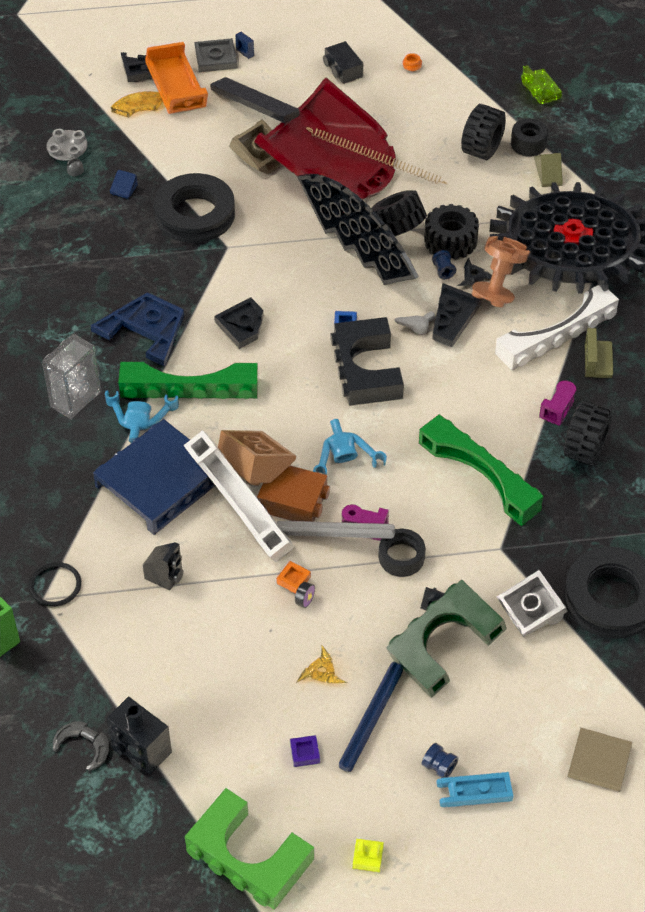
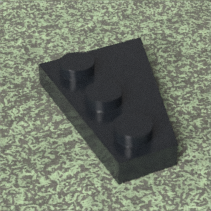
[432,283,482,347]

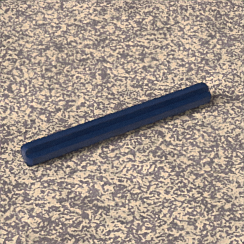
[339,662,403,772]

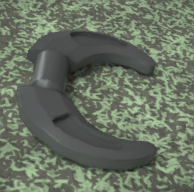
[53,721,110,771]

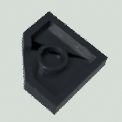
[214,297,264,349]

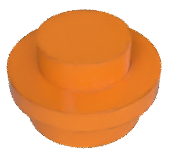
[403,53,422,71]

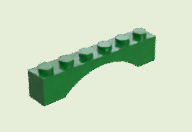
[118,362,258,399]
[418,414,543,526]

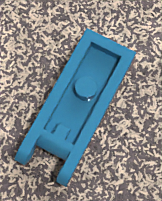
[436,772,513,807]

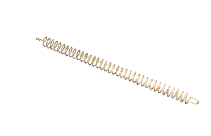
[306,128,448,184]

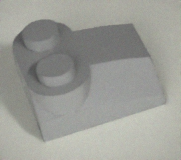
[497,570,567,637]

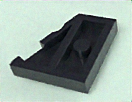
[121,52,153,82]

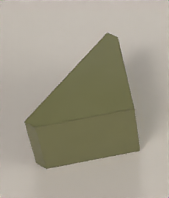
[534,153,563,187]

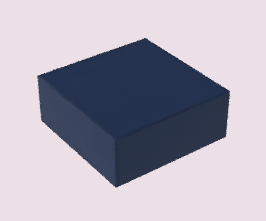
[235,31,254,59]

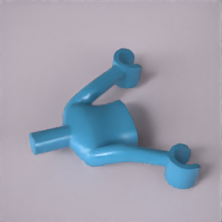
[105,390,179,443]
[313,419,387,475]

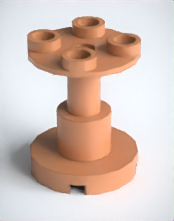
[472,236,530,307]

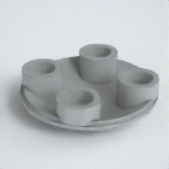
[47,129,87,161]

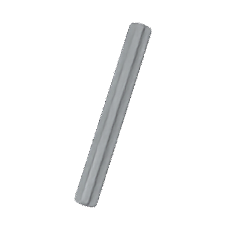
[277,521,395,539]

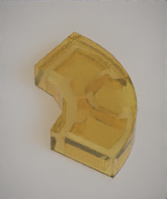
[111,91,163,118]

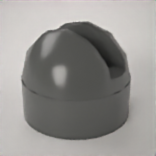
[67,158,84,176]

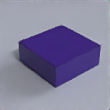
[290,735,320,767]

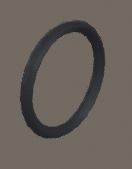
[29,562,82,607]

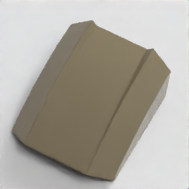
[229,119,282,175]

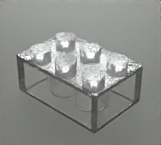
[42,333,101,419]

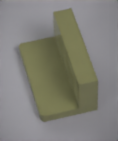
[585,328,613,378]

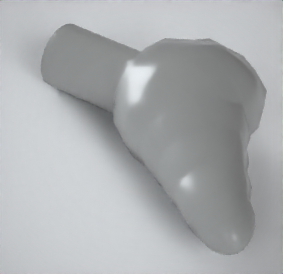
[394,311,436,335]

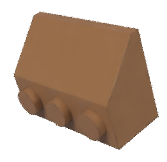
[218,430,296,486]

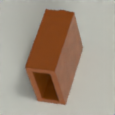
[257,465,331,522]

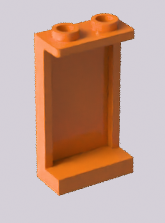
[145,42,208,114]

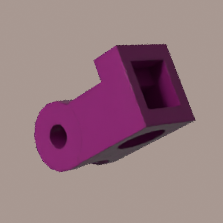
[539,381,576,426]
[341,504,389,541]

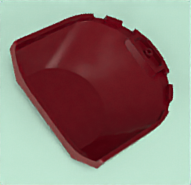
[254,77,396,199]

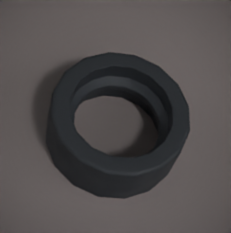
[378,528,426,577]

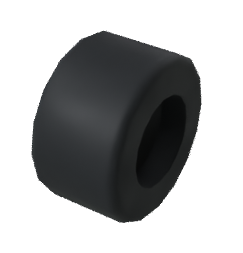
[510,118,548,157]

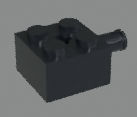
[106,696,172,775]

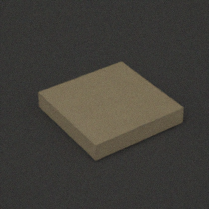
[567,727,633,792]

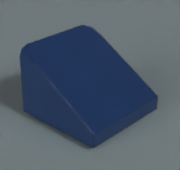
[110,170,138,199]

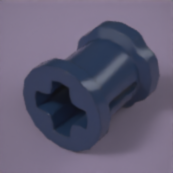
[432,250,457,280]

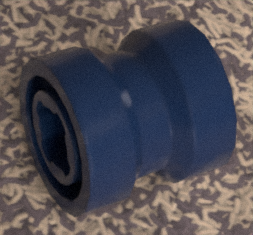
[421,742,459,778]

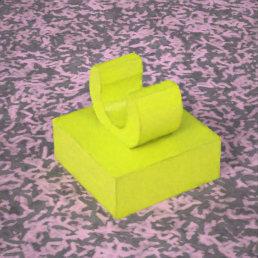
[352,838,384,872]

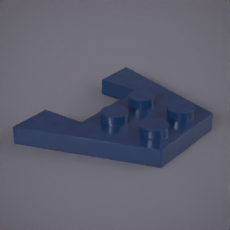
[91,292,184,367]

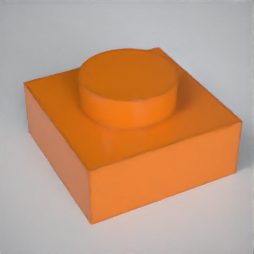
[276,561,311,594]

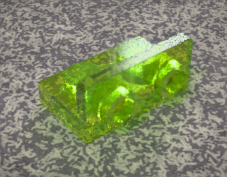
[521,65,562,104]

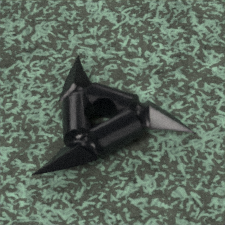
[457,257,492,286]

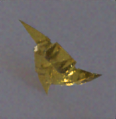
[296,644,348,683]

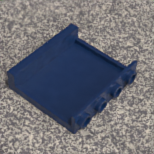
[93,419,216,535]

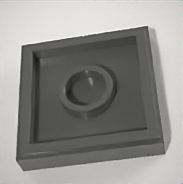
[194,38,237,72]

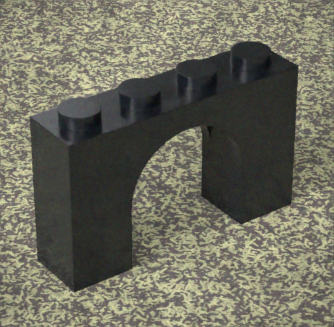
[330,317,404,406]

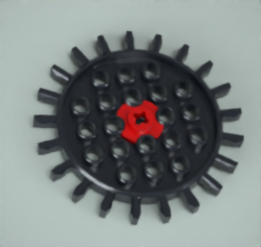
[489,182,645,294]

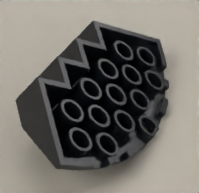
[297,173,419,285]

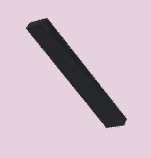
[210,77,300,123]

